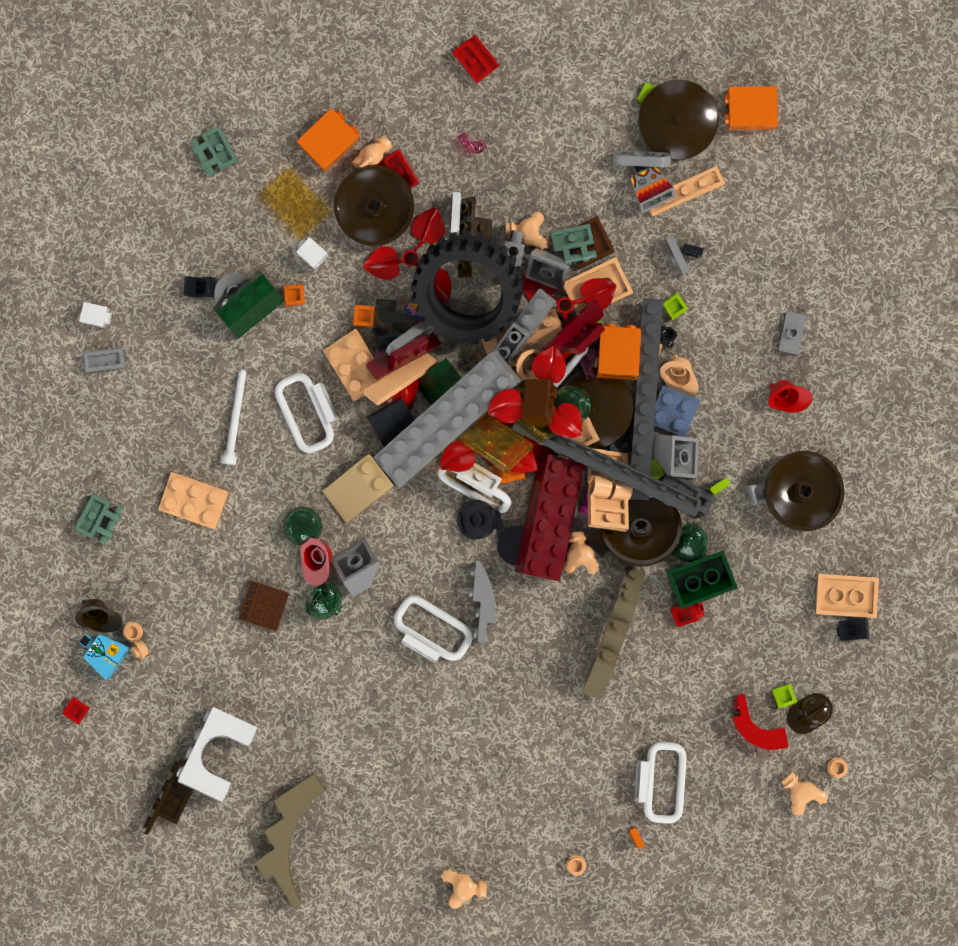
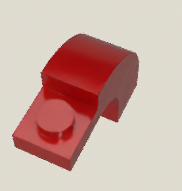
[731,694,789,750]

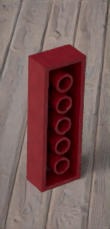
[514,454,585,582]

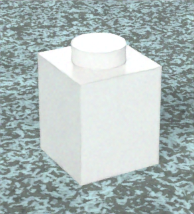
[296,237,328,270]
[79,302,112,329]

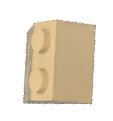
[322,454,394,523]

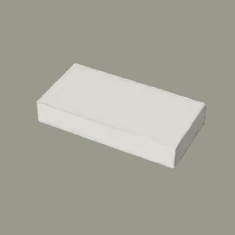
[451,192,461,235]

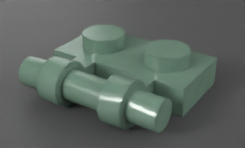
[190,126,239,177]
[550,224,597,266]
[74,494,124,545]

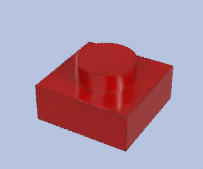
[62,697,90,725]

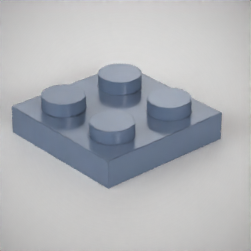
[654,385,700,437]

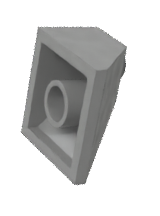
[525,248,569,292]
[653,435,699,479]
[331,538,380,597]

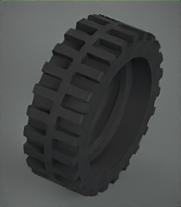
[411,231,524,344]

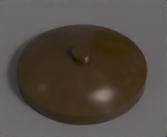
[638,79,719,160]
[334,165,415,246]
[557,368,634,449]
[764,451,844,532]
[601,497,682,567]

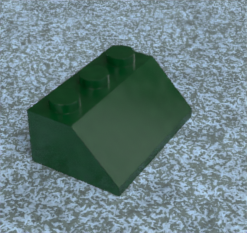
[213,270,284,339]
[418,358,461,405]
[665,550,738,610]

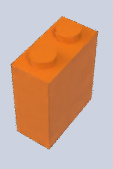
[724,86,778,130]
[297,108,360,173]
[597,324,641,380]

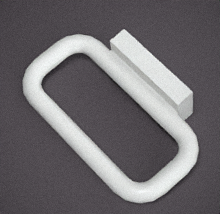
[275,373,339,453]
[438,463,511,513]
[394,596,473,663]
[634,742,687,824]

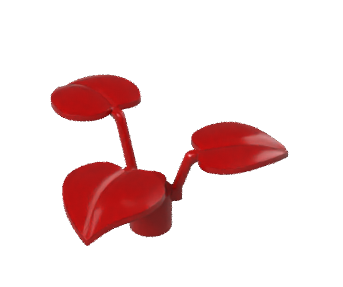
[363,208,452,302]
[522,275,617,358]
[487,346,582,438]
[440,412,537,473]

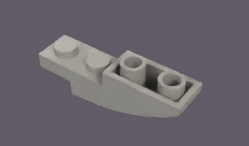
[492,289,556,365]
[469,561,496,643]

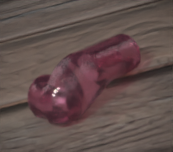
[457,132,487,154]
[580,349,598,379]

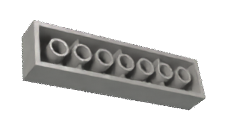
[373,350,522,488]

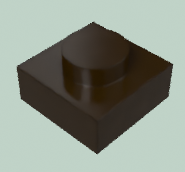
[587,530,608,558]

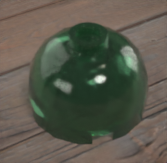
[554,385,591,423]
[283,506,323,546]
[671,521,708,562]
[304,579,343,620]

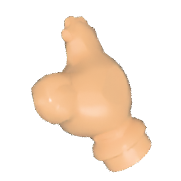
[352,136,392,168]
[506,212,551,250]
[563,531,599,575]
[781,771,828,816]
[441,869,487,909]

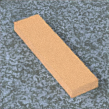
[649,166,725,217]
[364,353,437,406]

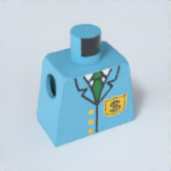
[79,634,131,680]

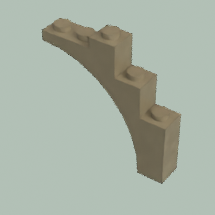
[583,566,645,700]
[254,773,326,909]

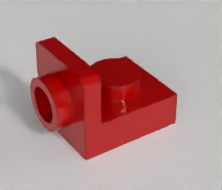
[670,602,705,627]

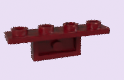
[543,300,605,355]
[366,332,441,380]

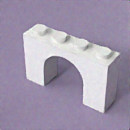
[177,707,257,803]

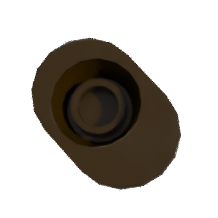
[75,599,123,633]
[787,693,833,734]

